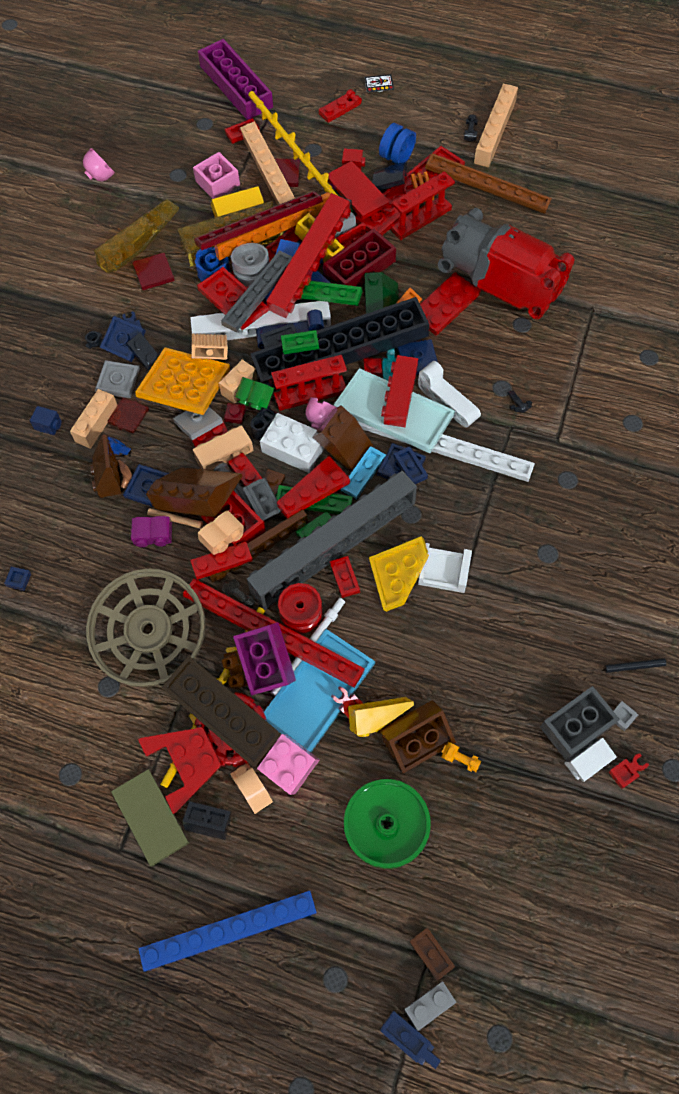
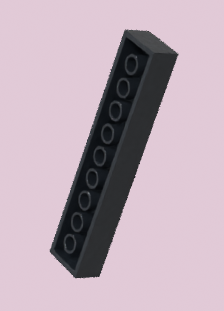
[250,297,429,390]

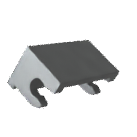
[243,478,281,521]

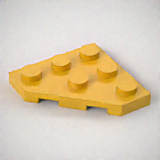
[369,536,429,612]

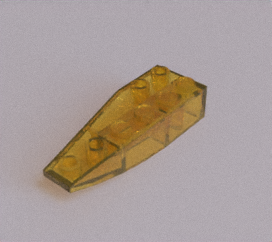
[94,199,179,273]

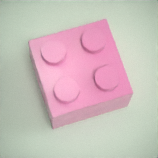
[193,152,240,199]
[257,734,320,795]

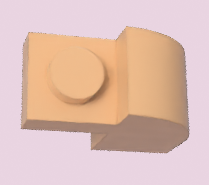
[230,763,273,814]

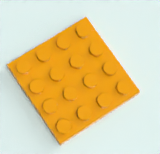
[136,347,230,415]

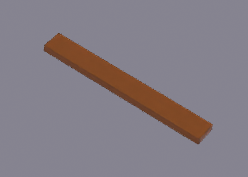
[425,153,552,214]

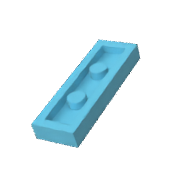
[341,446,386,500]

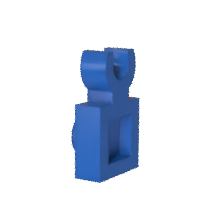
[108,437,131,455]

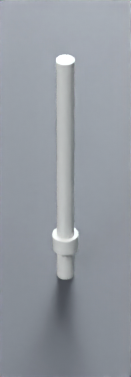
[270,598,345,696]

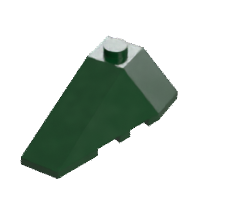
[364,272,399,314]

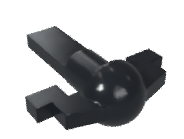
[507,390,532,413]

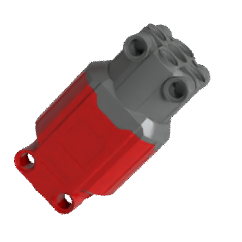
[438,208,575,319]

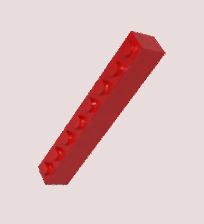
[266,193,351,318]

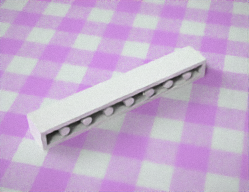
[190,301,331,340]

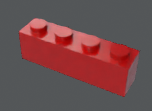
[381,355,418,428]

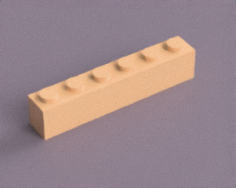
[474,84,518,167]

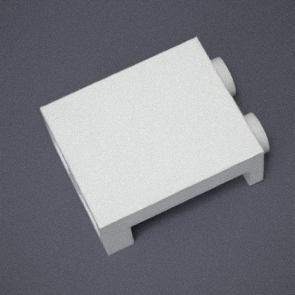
[418,543,472,593]

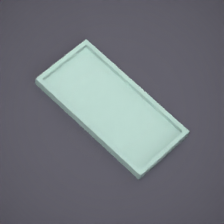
[333,368,455,453]

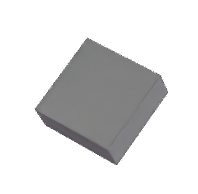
[614,701,638,731]

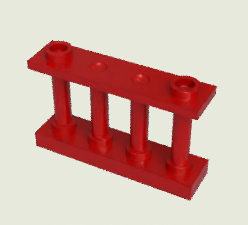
[391,171,455,240]
[271,355,347,411]

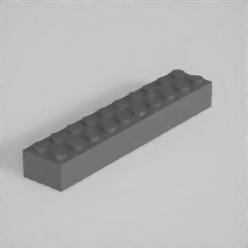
[247,471,417,610]

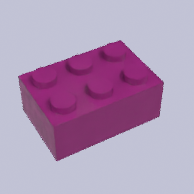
[233,622,296,696]

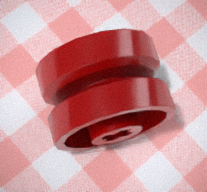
[278,583,323,633]

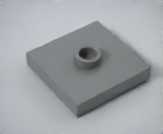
[95,360,140,398]
[173,407,223,440]

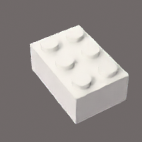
[260,413,325,473]

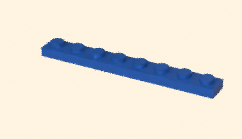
[138,891,317,972]

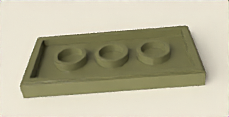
[111,769,189,867]

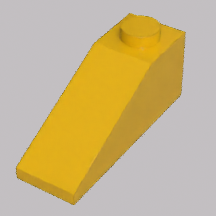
[348,697,414,737]

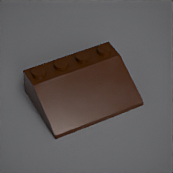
[146,467,242,517]

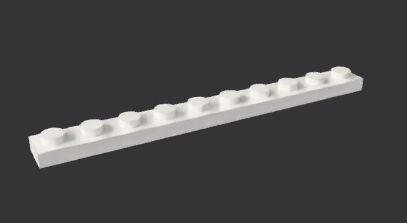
[358,421,535,482]

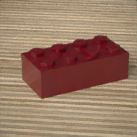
[323,229,396,287]

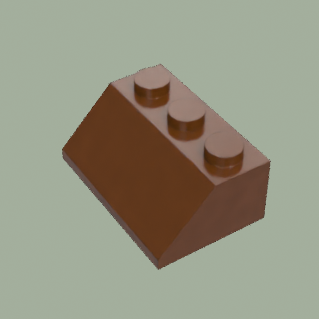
[379,700,456,773]

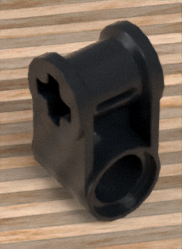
[251,405,282,440]

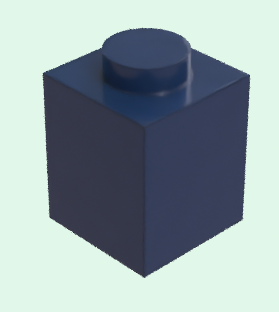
[30,406,62,435]

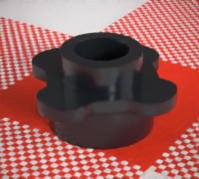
[85,331,102,349]

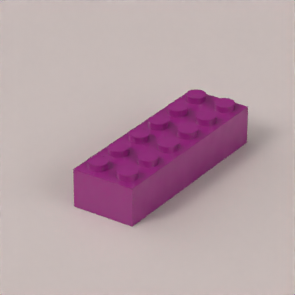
[198,39,273,120]

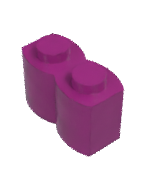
[131,516,172,547]

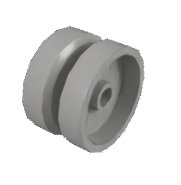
[231,243,269,286]

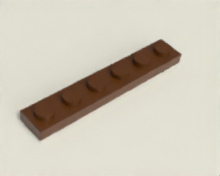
[208,509,308,583]

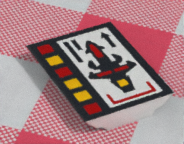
[364,74,394,92]

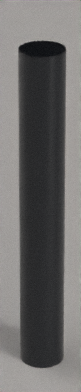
[604,658,666,673]

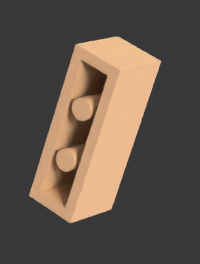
[70,389,118,449]
[193,425,254,470]

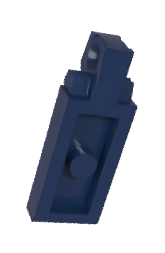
[379,1010,441,1069]

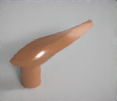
[117,460,132,489]

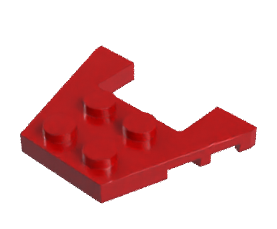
[138,727,222,814]

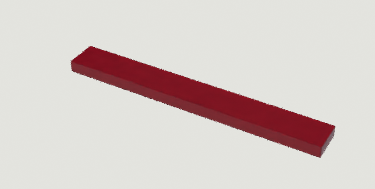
[194,191,323,250]

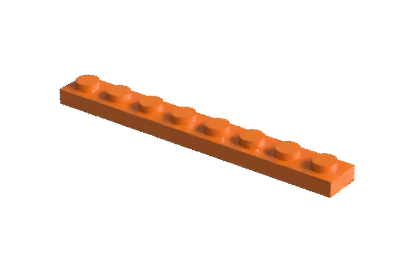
[214,192,330,260]

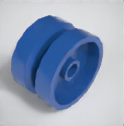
[379,123,416,164]

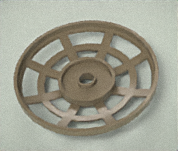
[86,569,206,687]

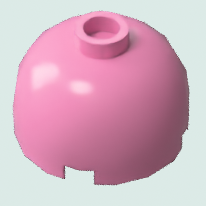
[83,148,115,182]
[306,398,336,430]

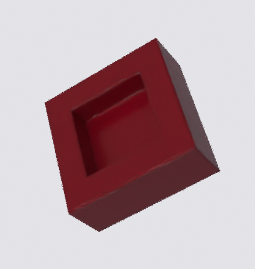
[224,403,246,424]

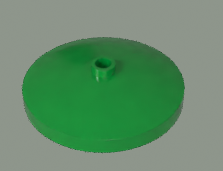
[344,779,431,869]

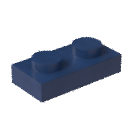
[393,446,428,484]

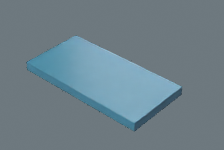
[264,629,375,752]

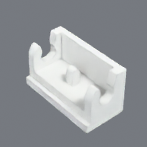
[564,738,616,782]

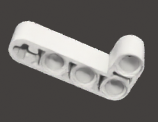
[418,361,481,428]

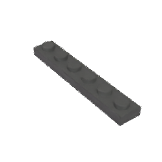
[221,250,293,333]

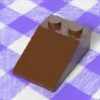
[312,405,373,472]
[90,434,122,498]

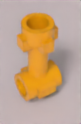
[441,742,481,772]

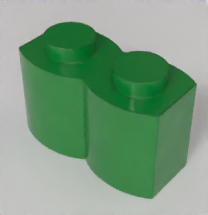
[235,377,274,410]

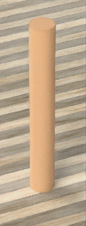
[147,508,203,529]

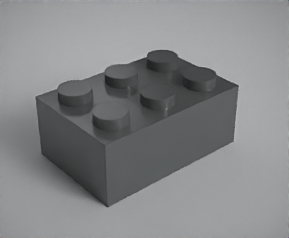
[540,686,620,761]

